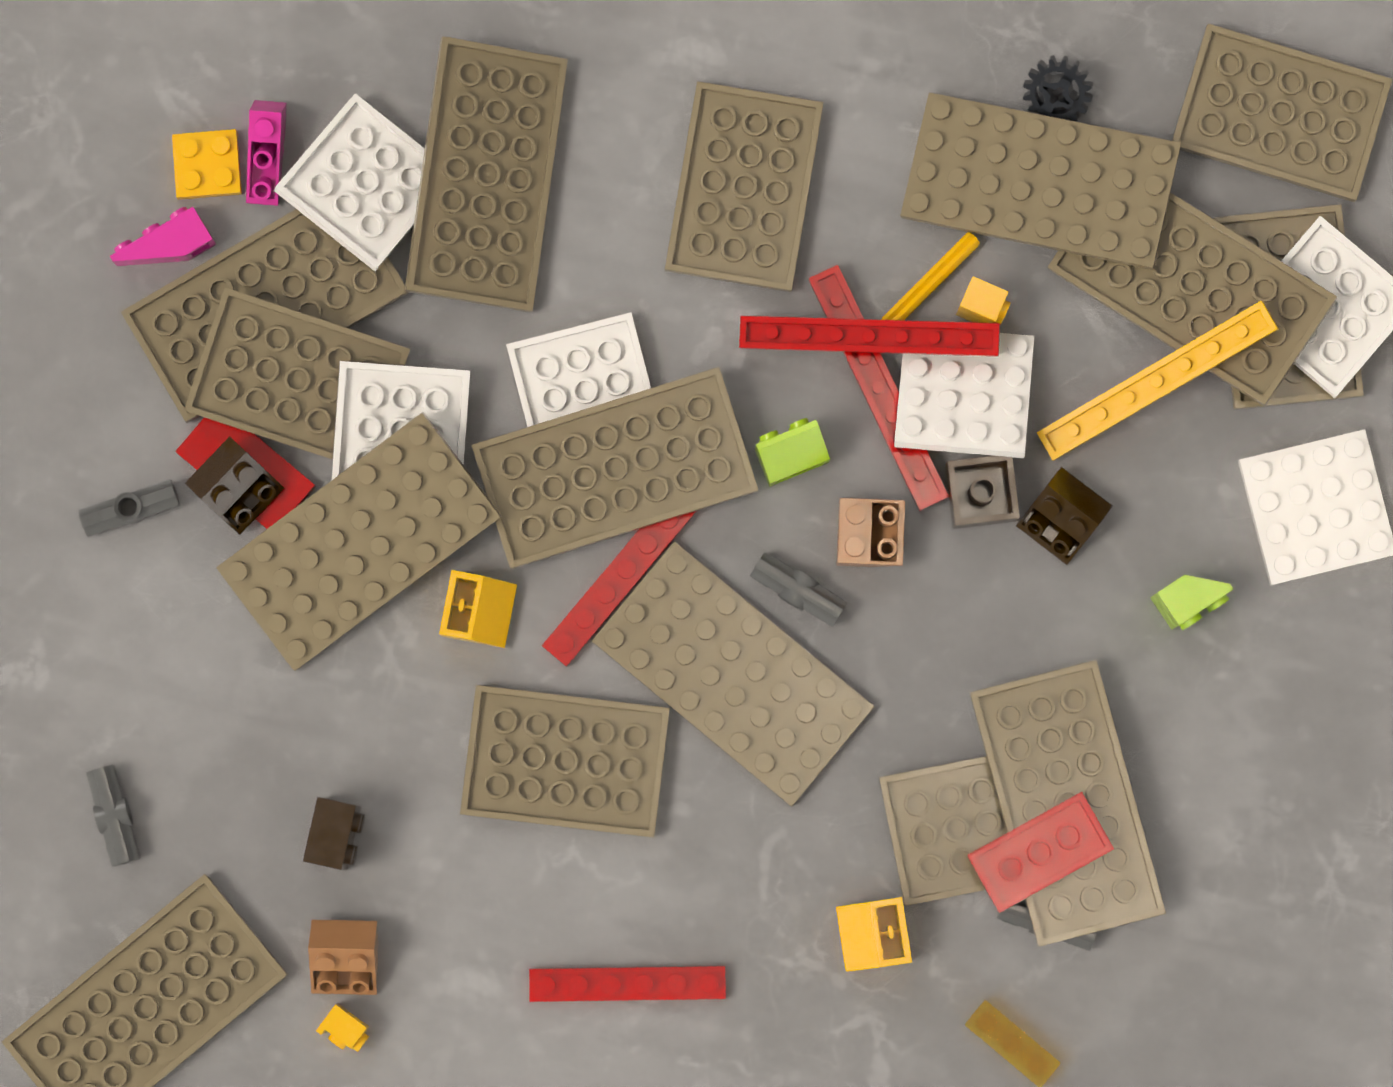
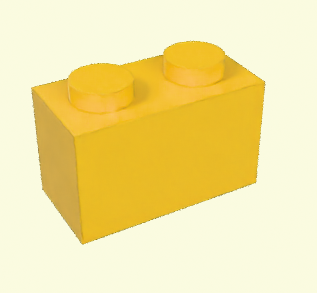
[956,276,1011,325]

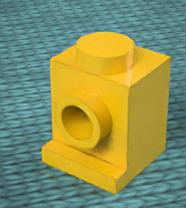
[316,1003,370,1052]

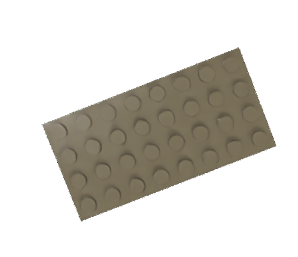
[404,36,568,312]
[900,92,1181,270]
[1047,193,1337,407]
[121,209,409,423]
[471,367,759,569]
[216,412,501,671]
[592,541,874,807]
[970,660,1166,947]
[1,874,289,1087]

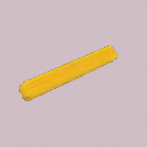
[881,232,980,320]

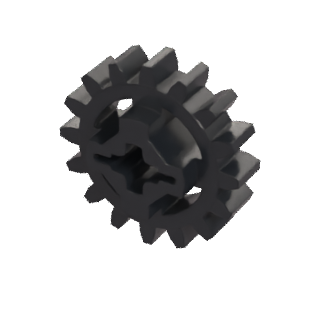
[1023,55,1093,122]

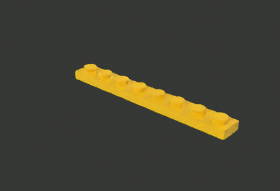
[1037,301,1279,461]

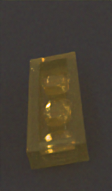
[964,999,1061,1087]

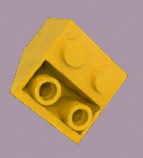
[439,570,517,648]
[836,897,912,972]

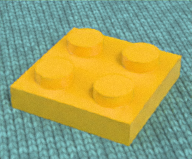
[172,129,242,200]

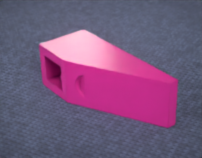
[246,100,287,206]
[110,206,216,266]

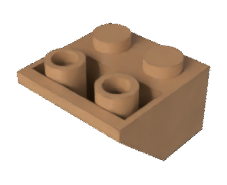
[836,498,905,567]
[308,920,378,995]

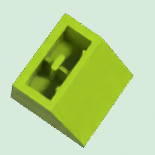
[755,418,830,487]
[1150,575,1233,631]

